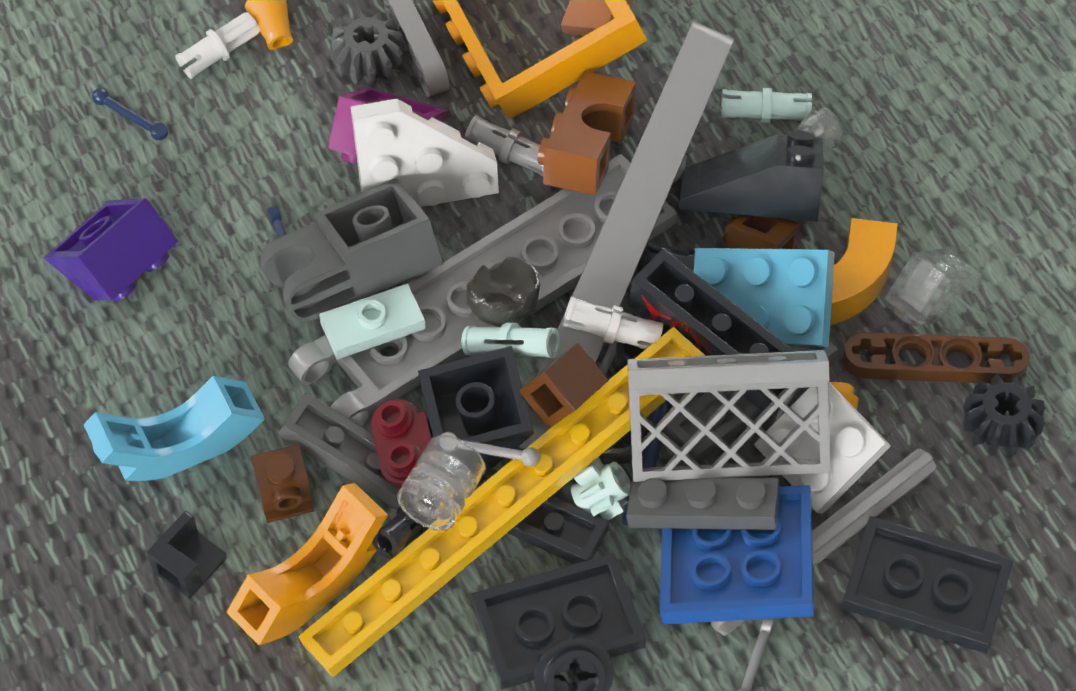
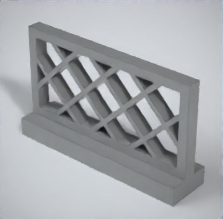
[627,350,831,482]

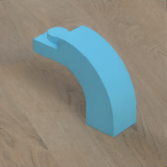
[83,376,265,481]

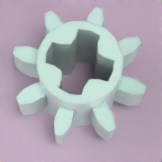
[571,457,631,520]

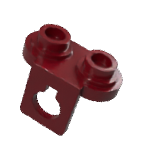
[371,399,446,489]

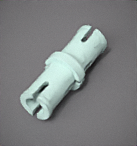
[721,88,812,123]
[461,322,560,360]

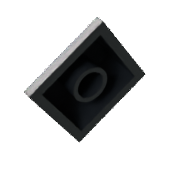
[418,346,534,479]

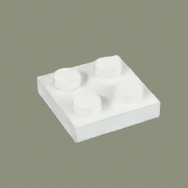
[754,381,891,514]

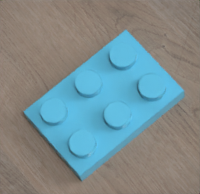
[694,248,835,347]

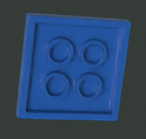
[660,485,814,624]

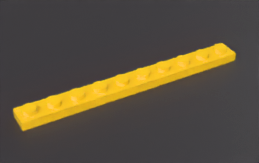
[298,327,705,678]

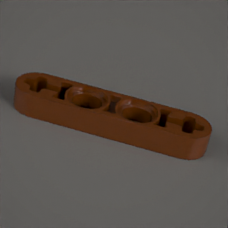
[843,332,1030,383]

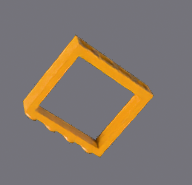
[432,0,647,119]

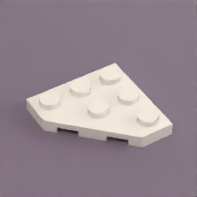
[351,99,499,207]

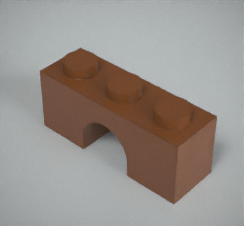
[538,71,636,196]

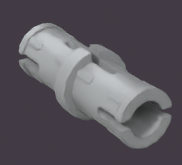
[464,115,544,176]

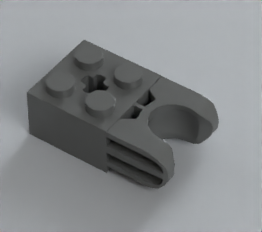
[260,178,443,321]

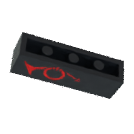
[629,248,806,422]

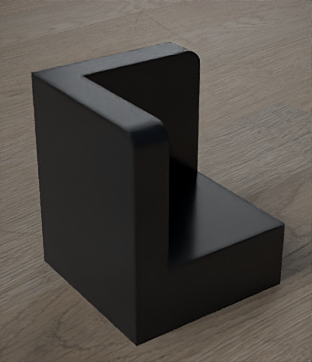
[147,511,227,599]

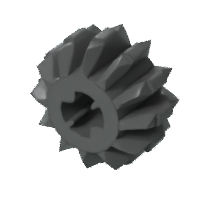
[330,10,405,86]

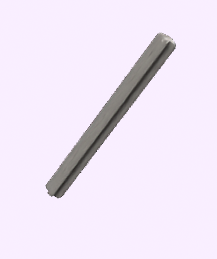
[710,448,937,636]

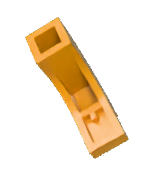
[830,218,897,326]
[227,483,388,645]

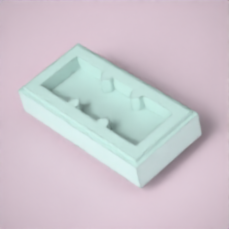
[319,283,425,360]

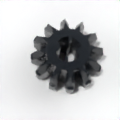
[963,374,1045,458]

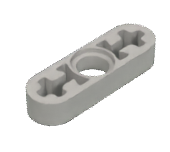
[383,0,450,97]

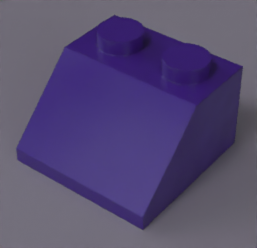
[43,198,179,302]

